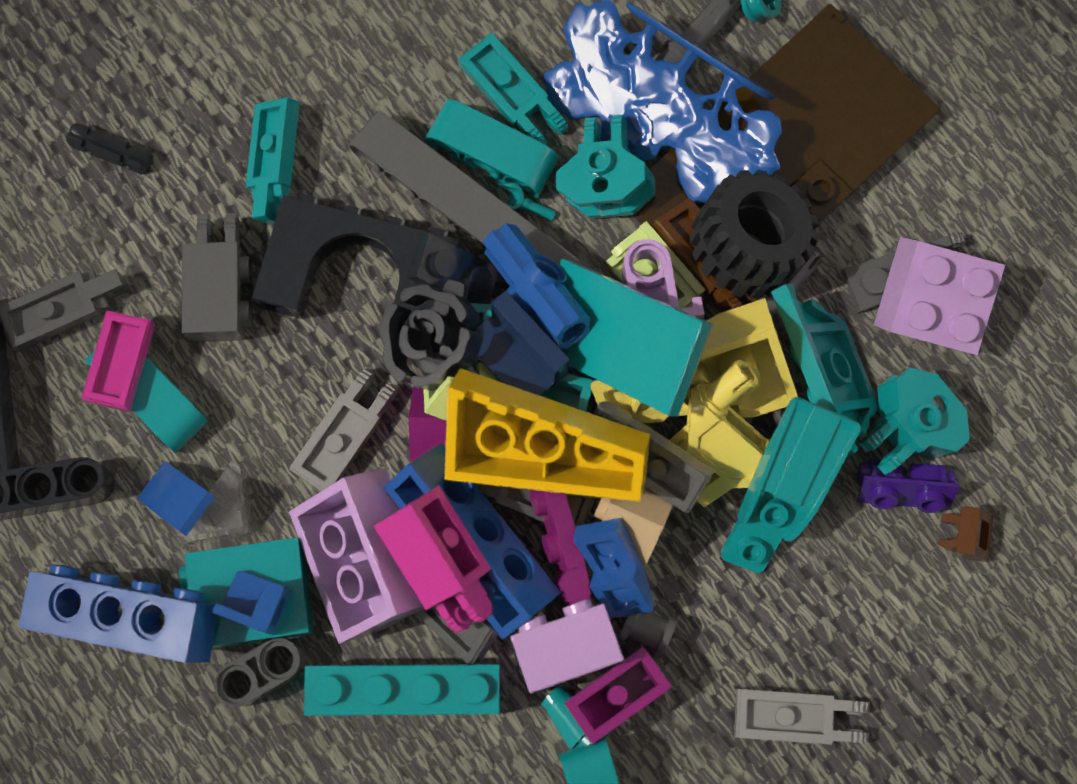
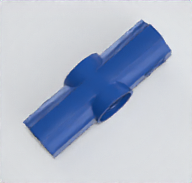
[483,223,591,349]

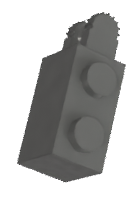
[182,213,253,342]

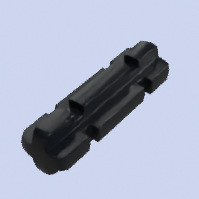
[66,123,154,175]

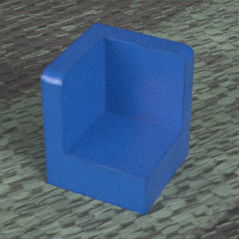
[212,571,292,636]

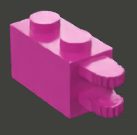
[373,485,493,633]

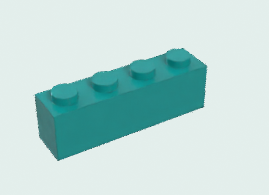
[304,665,501,716]

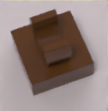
[938,506,993,562]

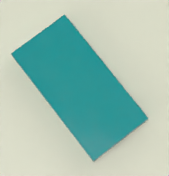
[538,259,712,417]

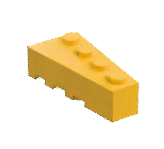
[445,368,650,502]

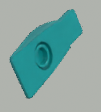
[721,397,861,573]

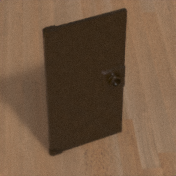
[634,4,940,300]

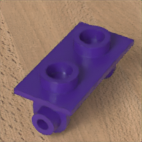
[857,459,960,513]

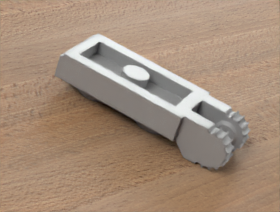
[289,367,399,491]
[734,689,870,745]

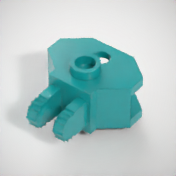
[556,114,655,219]
[859,368,970,475]

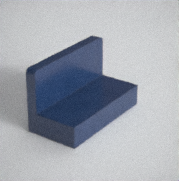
[473,291,570,396]

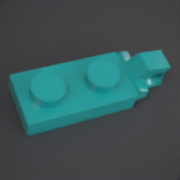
[246,97,300,225]

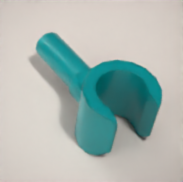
[497,183,556,221]

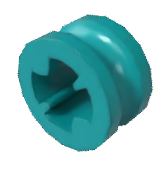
[740,0,781,23]

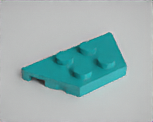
[771,284,879,456]

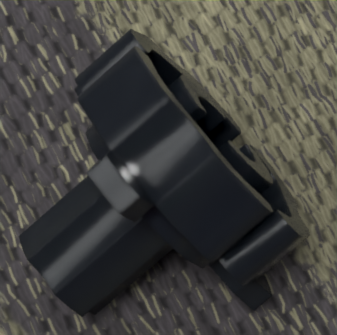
[379,279,483,391]

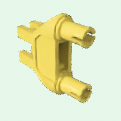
[669,360,771,508]

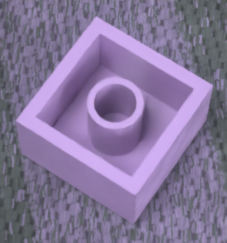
[874,237,1005,355]
[510,599,623,694]

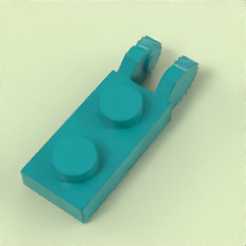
[457,33,568,146]

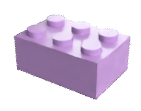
[289,468,425,644]

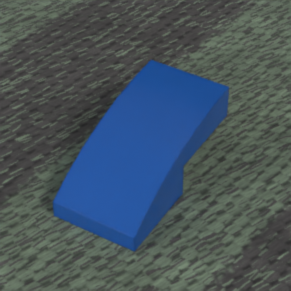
[137,461,215,536]
[573,518,654,618]

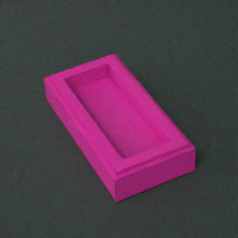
[81,311,155,413]

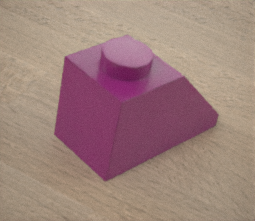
[564,647,672,744]

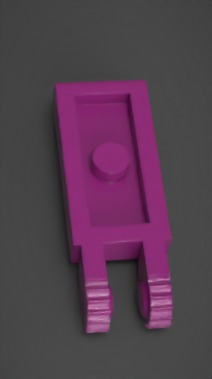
[529,489,592,606]

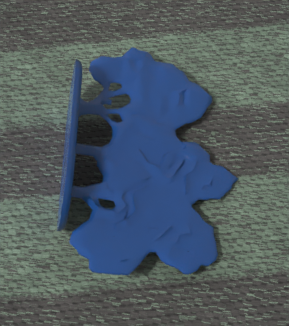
[544,0,782,204]

